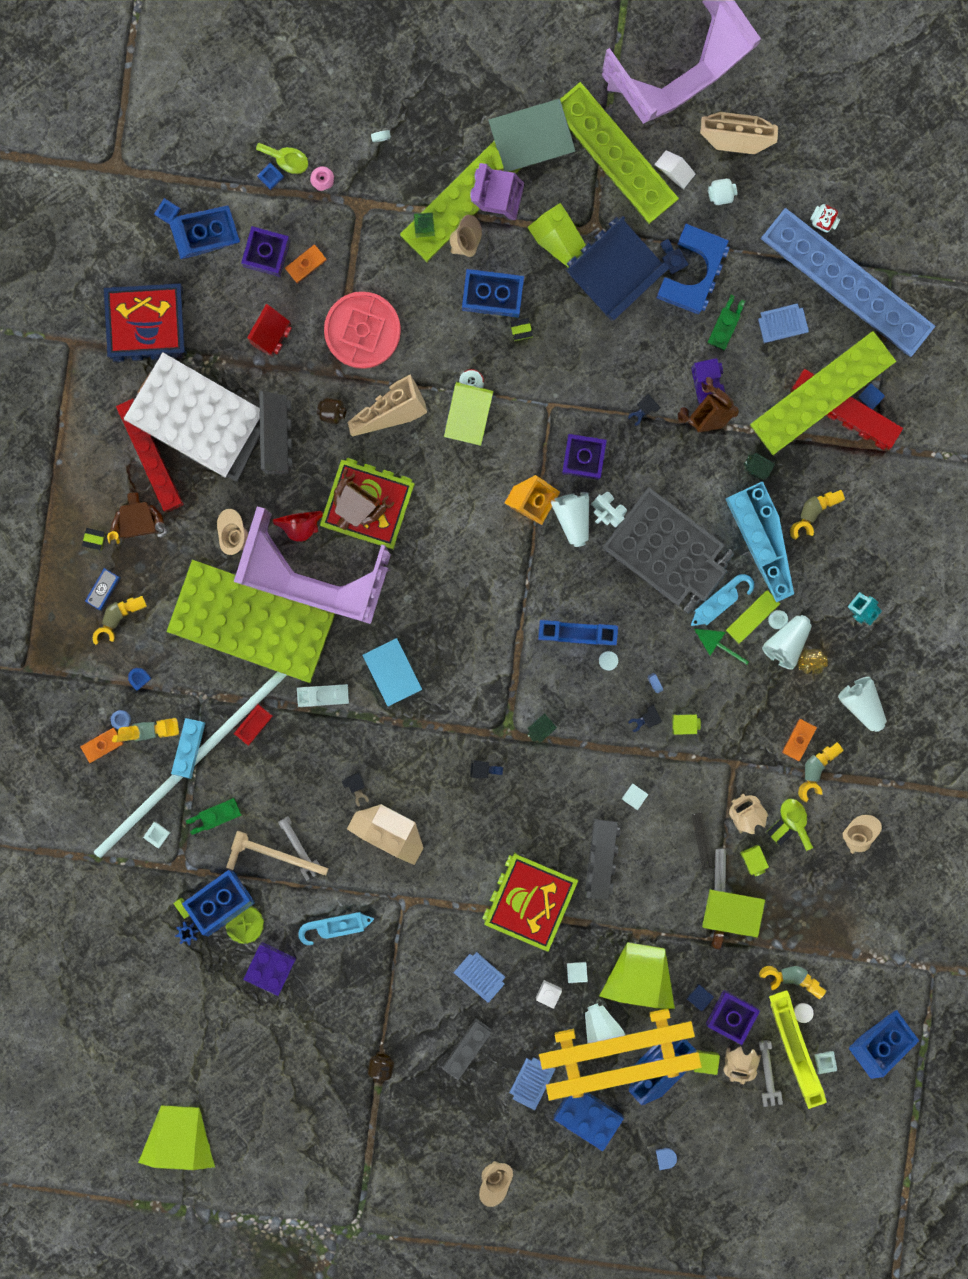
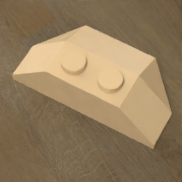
[700,112,778,154]
[347,804,423,865]

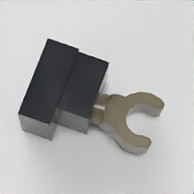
[342,772,369,807]

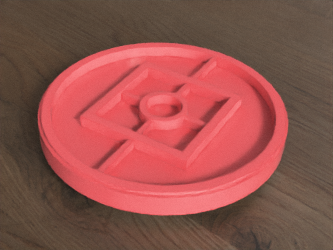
[324,292,401,369]

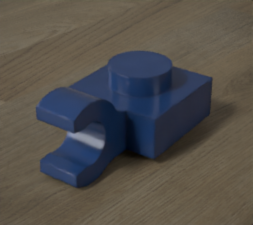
[660,239,689,275]

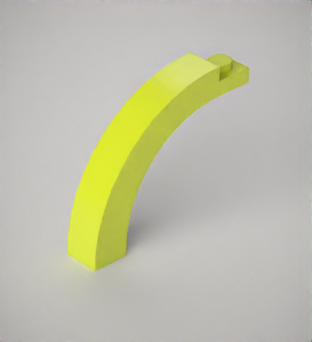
[769,990,827,1109]

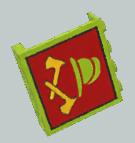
[320,458,415,550]
[482,852,578,952]

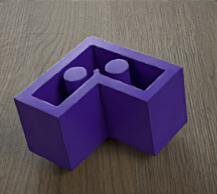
[691,358,725,405]

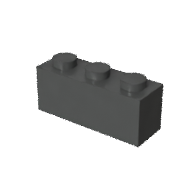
[443,1019,492,1080]

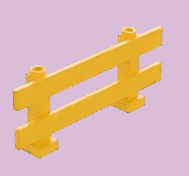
[539,1008,702,1100]

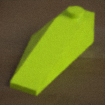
[528,203,586,267]

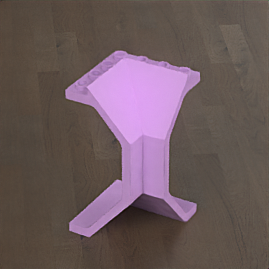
[602,0,761,124]
[234,506,391,624]

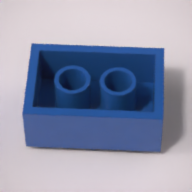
[462,269,524,318]
[182,870,255,937]
[553,1092,624,1151]

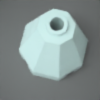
[585,1003,625,1043]

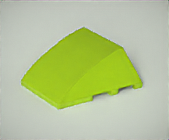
[599,942,675,1009]
[138,1105,215,1170]

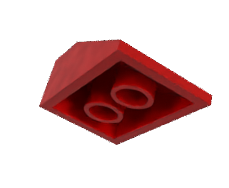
[247,304,292,357]

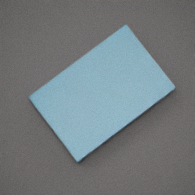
[363,638,422,706]

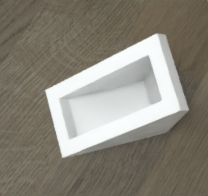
[654,150,695,190]

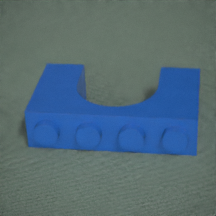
[656,224,730,315]
[538,620,618,646]

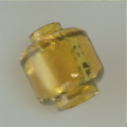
[798,649,828,674]

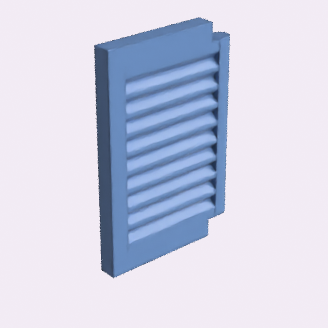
[758,303,809,343]
[454,952,505,1003]
[509,1057,555,1110]

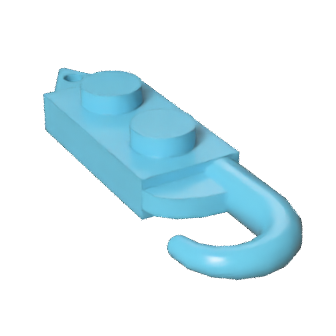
[691,574,754,626]
[299,912,374,945]

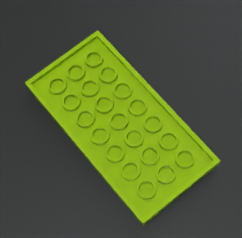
[166,560,336,683]

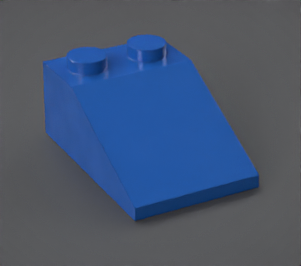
[169,205,240,259]
[849,1010,919,1079]

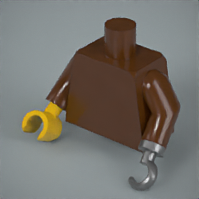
[107,492,167,544]

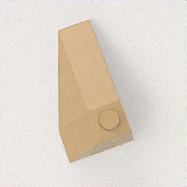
[348,374,427,436]

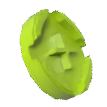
[226,906,264,944]

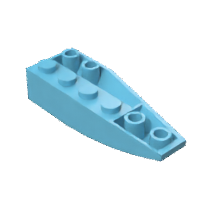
[725,481,794,602]

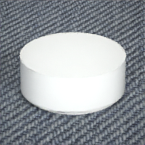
[794,1003,813,1023]

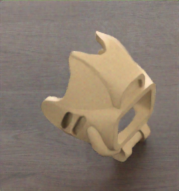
[729,793,769,834]
[724,1046,761,1084]

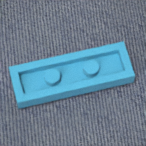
[171,718,205,779]

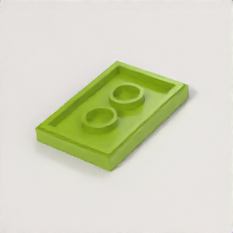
[444,382,494,446]
[702,889,765,938]

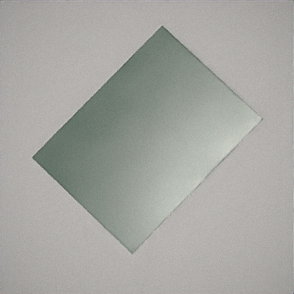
[488,99,576,172]

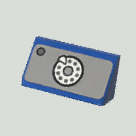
[85,568,121,611]

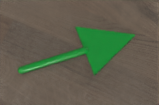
[694,629,749,665]

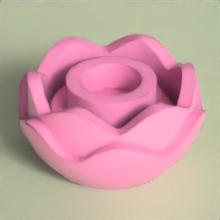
[310,167,334,191]

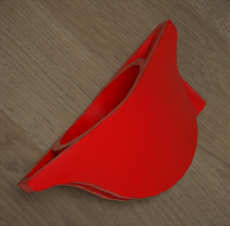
[273,511,323,542]

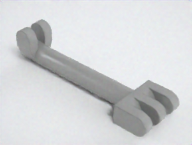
[278,816,321,881]
[759,1040,783,1107]

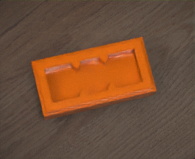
[285,244,327,284]
[782,719,817,761]
[80,727,124,763]

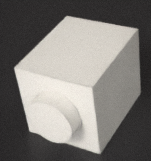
[536,980,562,1009]

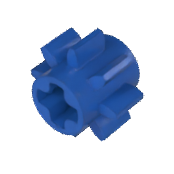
[175,921,200,945]

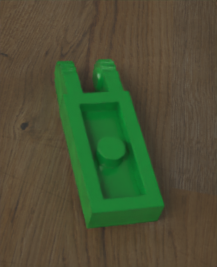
[707,295,746,351]
[185,798,242,835]

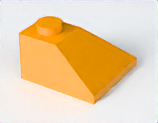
[505,475,560,525]

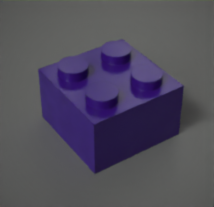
[241,226,290,277]
[562,434,607,480]
[243,942,296,996]
[706,990,760,1045]

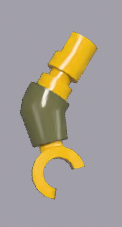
[790,490,845,540]
[93,596,147,645]

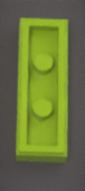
[726,590,780,644]

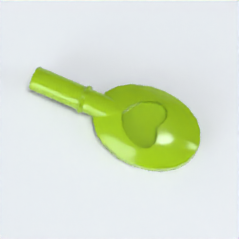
[256,143,308,174]
[780,799,813,851]

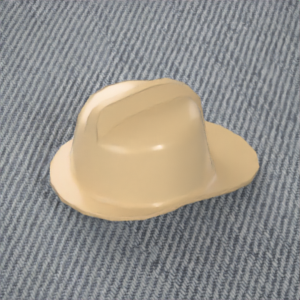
[450,215,482,257]
[217,509,248,555]
[843,815,882,854]
[479,1161,513,1207]

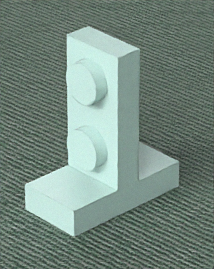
[297,684,349,707]

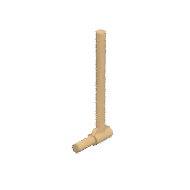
[226,831,329,876]

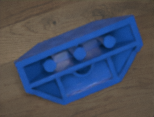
[629,1039,697,1105]

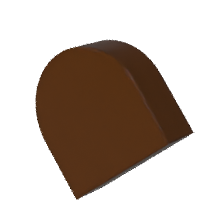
[711,930,724,950]

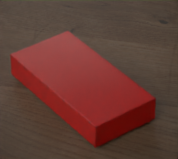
[234,704,273,746]

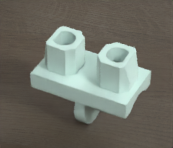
[591,492,627,528]

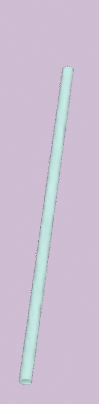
[94,672,287,858]

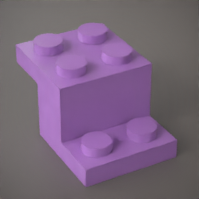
[470,163,524,220]

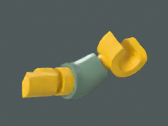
[112,718,179,743]
[798,742,843,803]
[759,966,826,999]

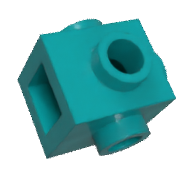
[848,592,882,625]

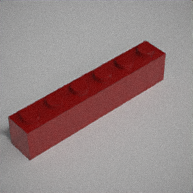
[790,369,903,450]
[116,399,184,513]

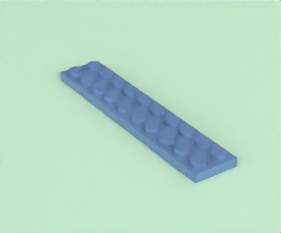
[761,208,935,357]

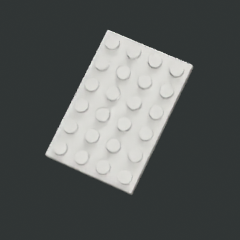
[124,353,260,477]

